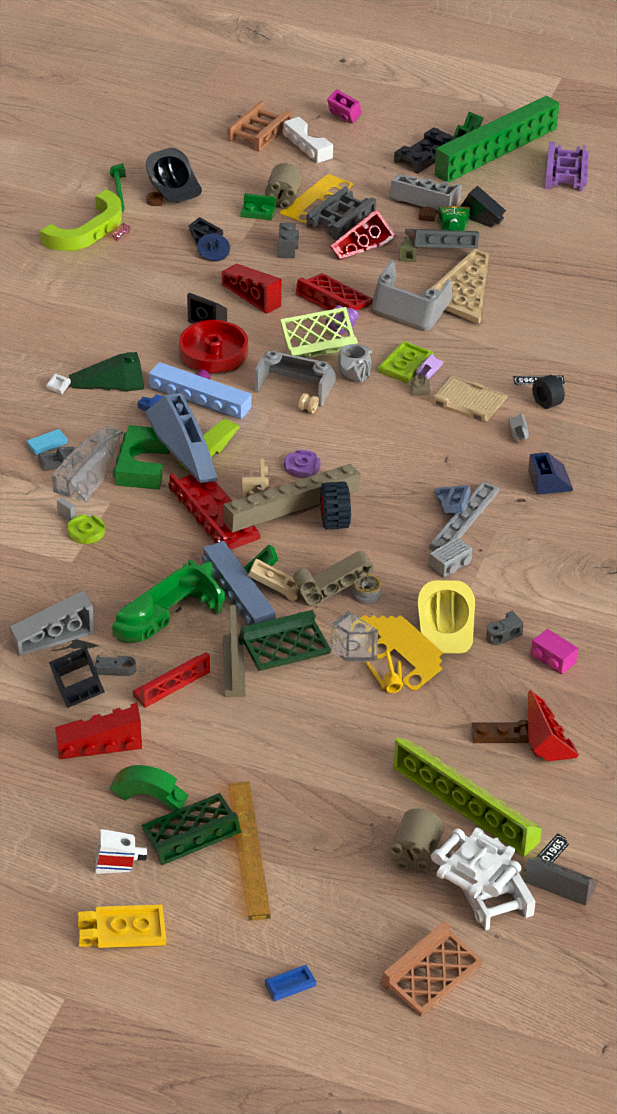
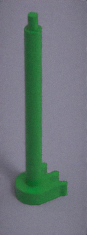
[110,163,126,212]

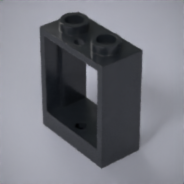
[49,647,105,708]

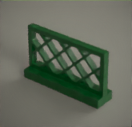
[238,610,331,671]
[141,793,242,865]

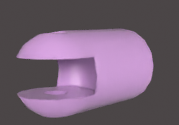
[416,354,443,379]

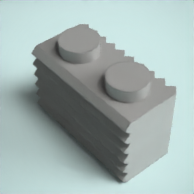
[428,537,473,577]

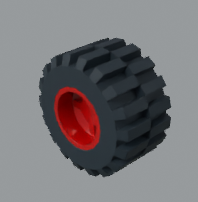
[320,481,351,530]

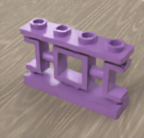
[545,142,589,191]

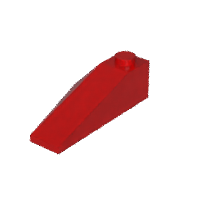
[329,209,396,259]

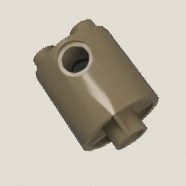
[265,163,302,209]
[390,808,444,871]

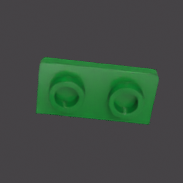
[241,193,276,221]

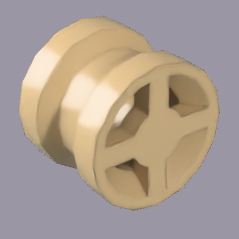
[298,393,319,413]

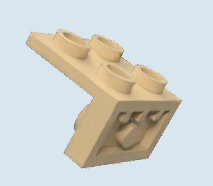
[242,459,269,498]

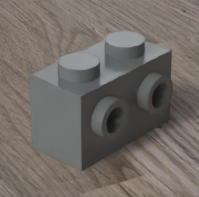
[278,222,299,258]

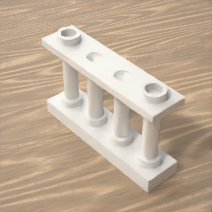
[449,837,535,930]

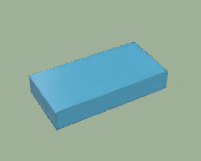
[27,429,68,455]

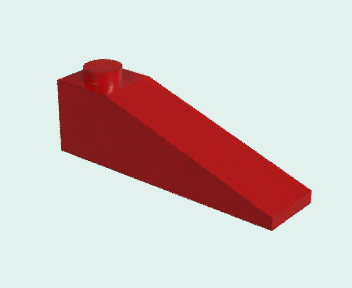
[528,690,579,761]

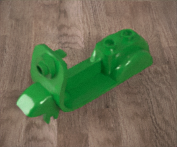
[112,560,225,643]

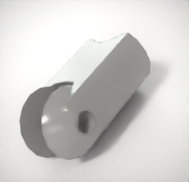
[508,413,529,442]

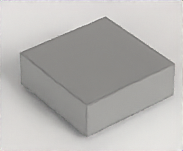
[57,498,76,521]

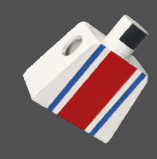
[95,829,147,874]

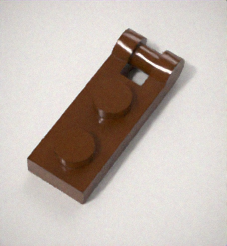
[471,719,529,743]

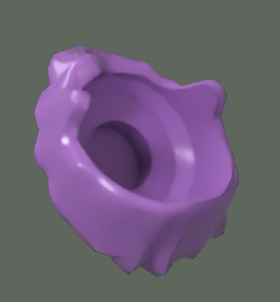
[325,305,359,334]

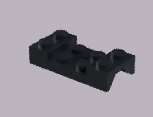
[394,127,457,174]

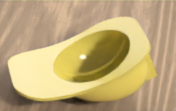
[418,580,475,654]

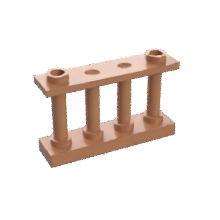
[227,101,292,152]

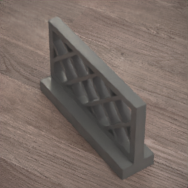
[405,229,479,249]

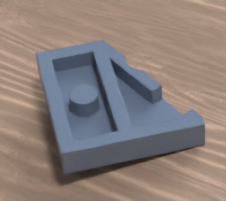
[435,485,471,514]

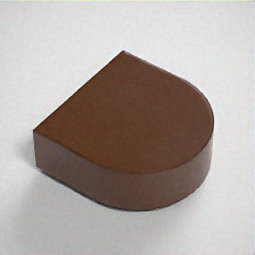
[146,192,163,206]
[419,207,436,221]

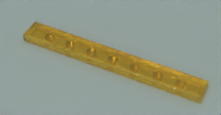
[228,781,271,921]

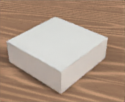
[46,374,71,395]

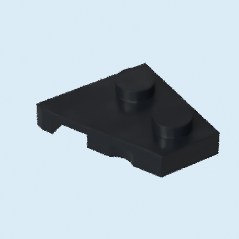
[188,217,223,245]

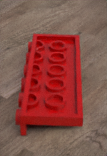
[168,474,260,550]

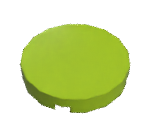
[67,514,105,544]

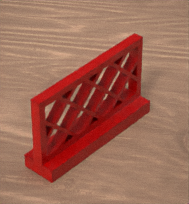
[295,273,373,311]

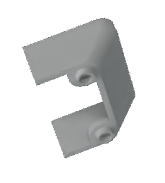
[372,259,452,331]
[255,350,336,407]

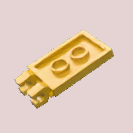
[77,904,166,948]

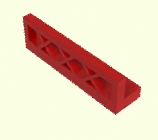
[133,652,210,708]

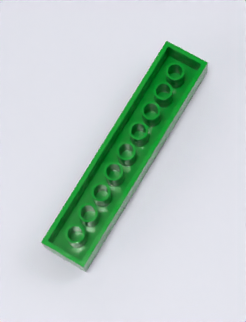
[434,95,559,182]

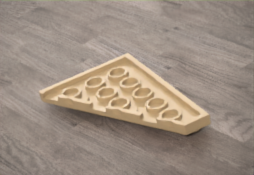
[431,249,489,324]

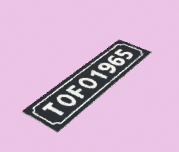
[513,375,565,385]
[524,833,569,872]

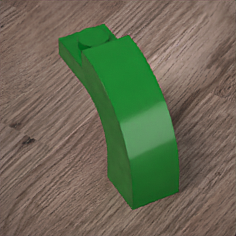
[109,765,189,811]

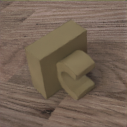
[411,375,431,396]

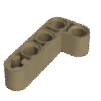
[293,551,374,606]

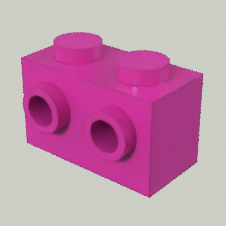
[327,89,362,124]

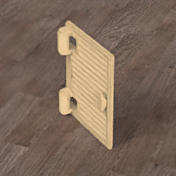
[430,376,508,423]

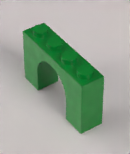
[113,425,170,490]

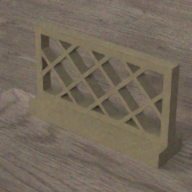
[223,605,246,697]

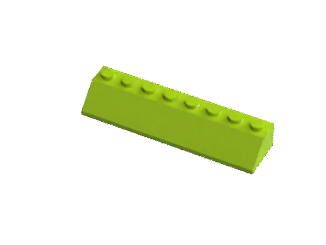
[393,738,542,857]

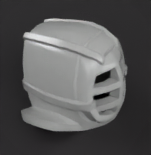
[337,344,373,382]

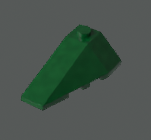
[69,352,144,392]

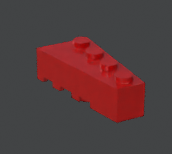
[55,702,142,759]

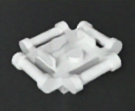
[431,827,521,898]

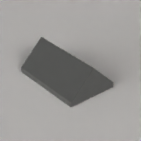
[524,857,598,906]

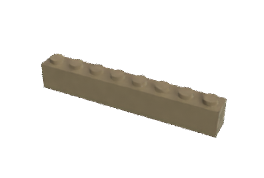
[222,464,360,532]

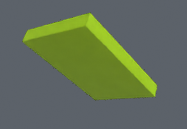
[378,341,434,384]

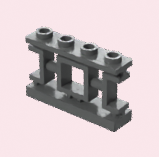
[306,186,376,240]

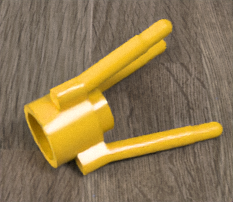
[366,650,403,693]

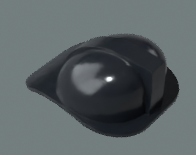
[146,148,202,203]

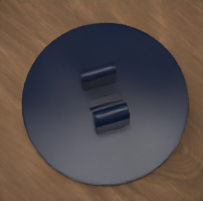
[197,234,230,262]

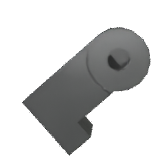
[486,610,524,645]

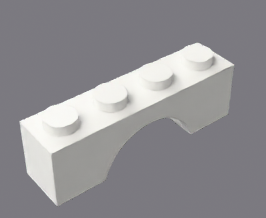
[283,117,333,163]

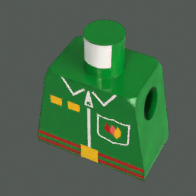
[438,206,470,231]

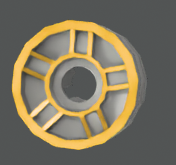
[354,575,381,604]

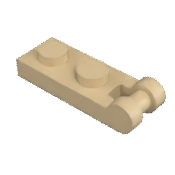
[248,559,300,601]

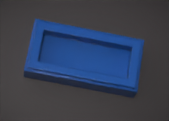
[265,964,316,1002]

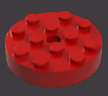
[179,320,248,374]

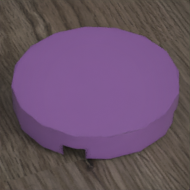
[284,450,320,478]

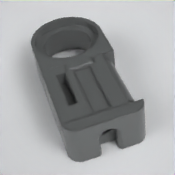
[95,655,136,676]

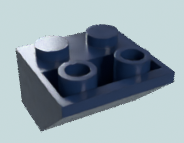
[528,452,573,494]

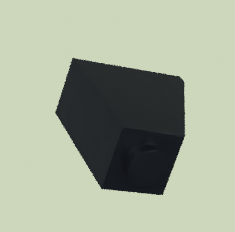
[460,185,506,228]

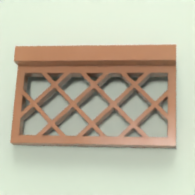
[380,921,483,1016]

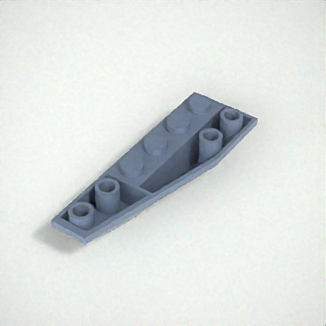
[145,393,217,483]

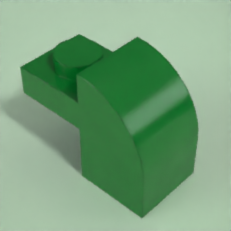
[453,112,484,138]

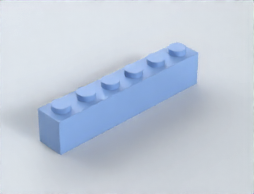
[149,362,252,419]

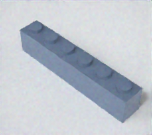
[201,541,275,626]

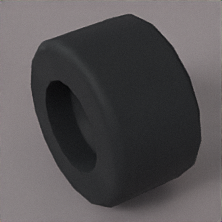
[532,374,565,409]

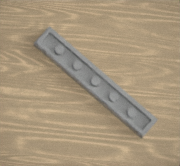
[429,481,499,550]

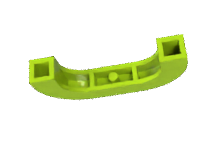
[40,189,122,251]

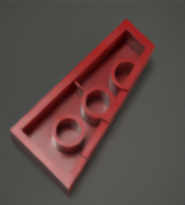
[222,263,282,314]

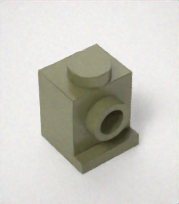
[399,237,417,262]

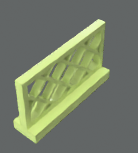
[280,307,358,358]

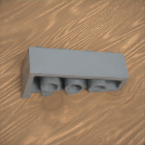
[390,174,462,211]
[10,590,94,656]

